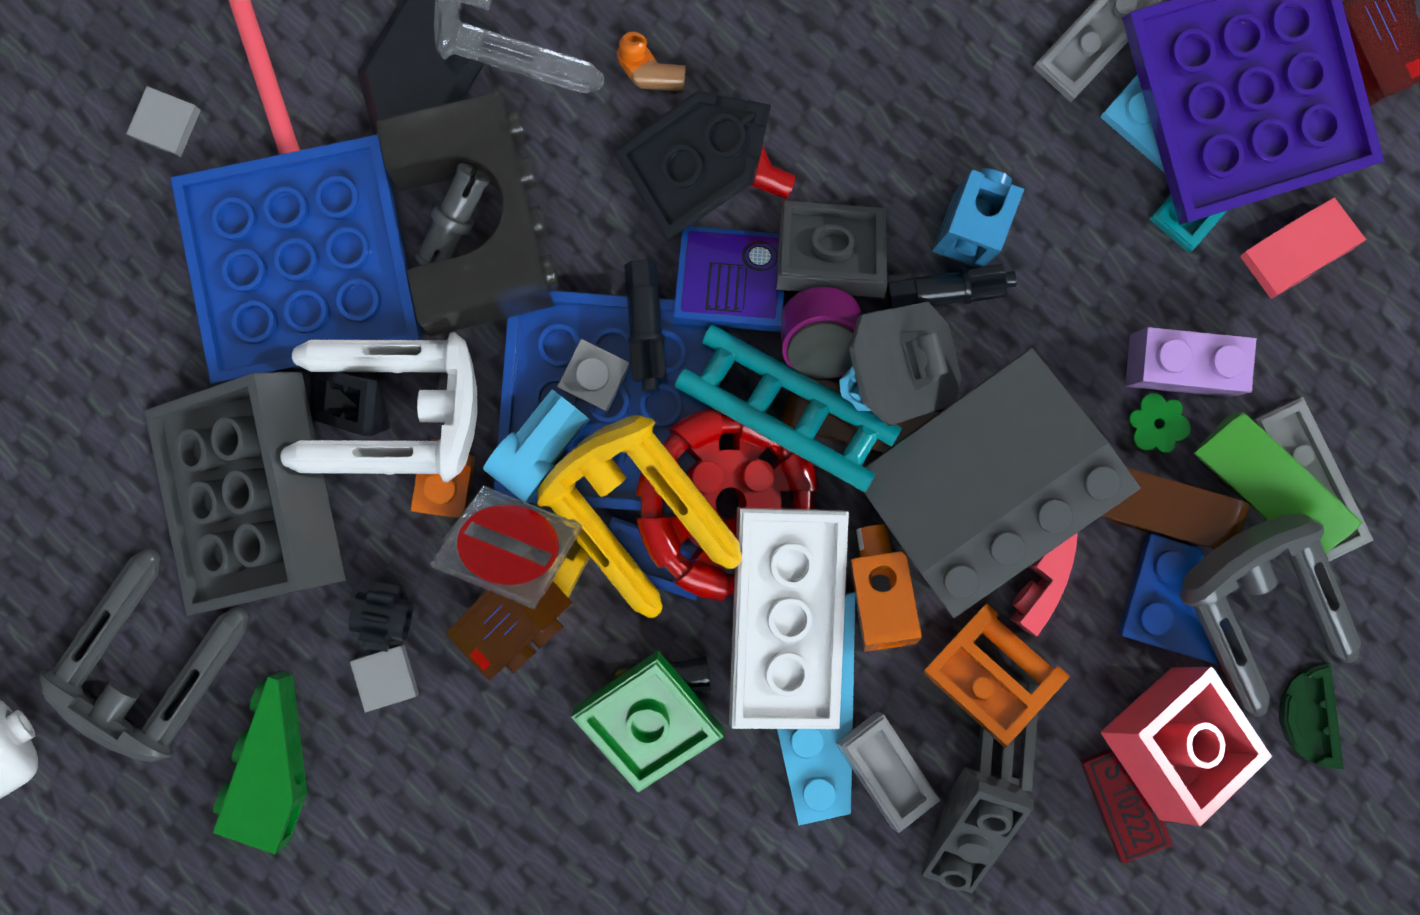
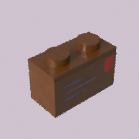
[446,554,573,681]

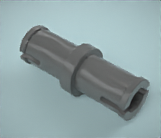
[415,163,491,273]

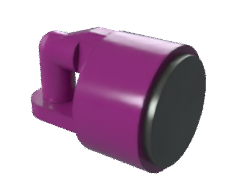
[781,287,861,379]

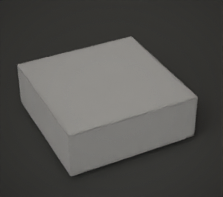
[127,86,201,157]
[350,644,419,713]

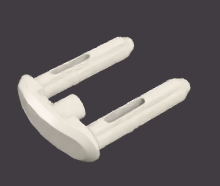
[280,332,478,482]

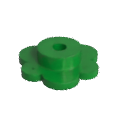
[1128,393,1191,453]

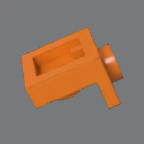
[411,439,475,518]

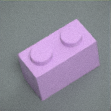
[1125,327,1256,397]

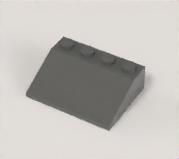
[864,348,1141,618]
[144,372,346,616]

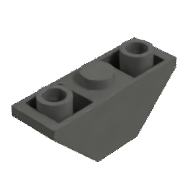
[922,767,1034,894]

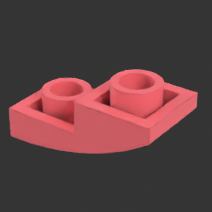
[1240,197,1367,299]
[1010,533,1078,636]

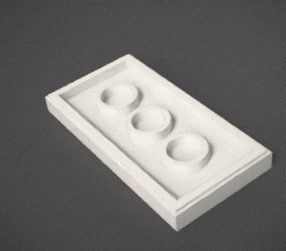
[729,507,849,729]

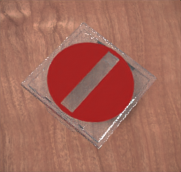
[431,486,582,609]

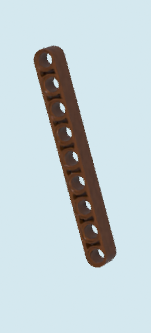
[780,379,1250,550]

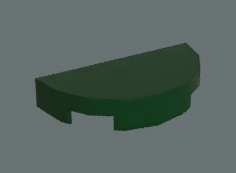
[1279,661,1344,770]

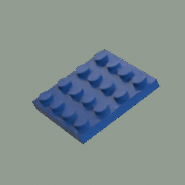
[170,134,423,386]
[493,288,720,513]

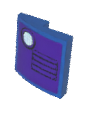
[674,226,784,332]

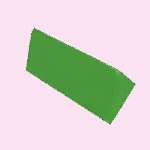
[1193,412,1362,554]

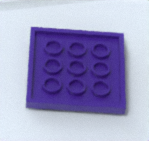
[1122,0,1385,225]

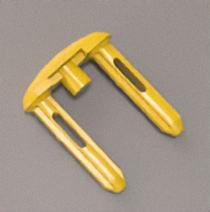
[537,415,742,618]

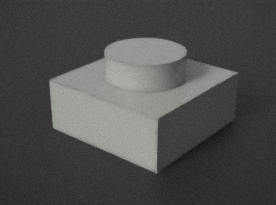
[557,339,631,412]

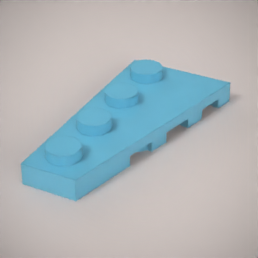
[777,592,855,826]

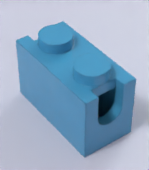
[932,168,1024,268]

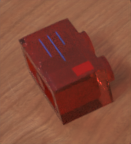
[1342,0,1420,107]

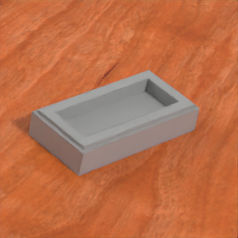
[836,711,940,833]

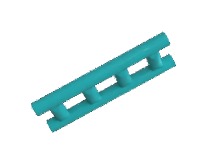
[675,324,902,493]

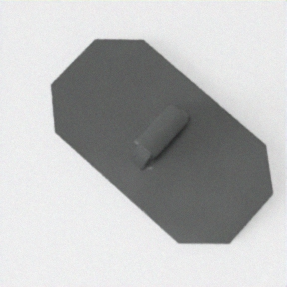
[848,302,961,426]

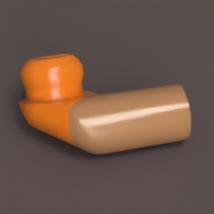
[616,32,686,92]

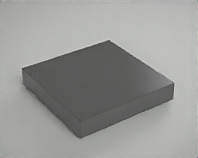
[776,200,887,298]

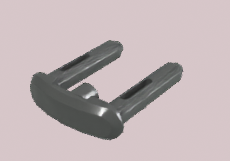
[1180,514,1361,717]
[39,548,249,762]

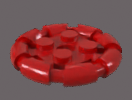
[636,408,820,601]

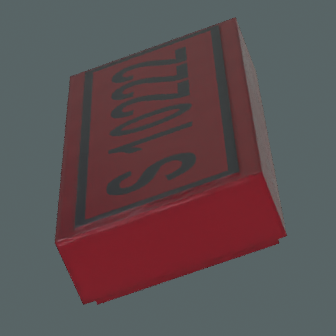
[1079,748,1173,864]

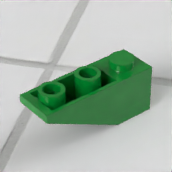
[213,671,307,855]

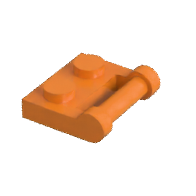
[923,603,1070,748]

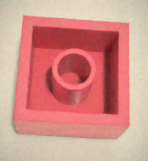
[1100,667,1272,826]

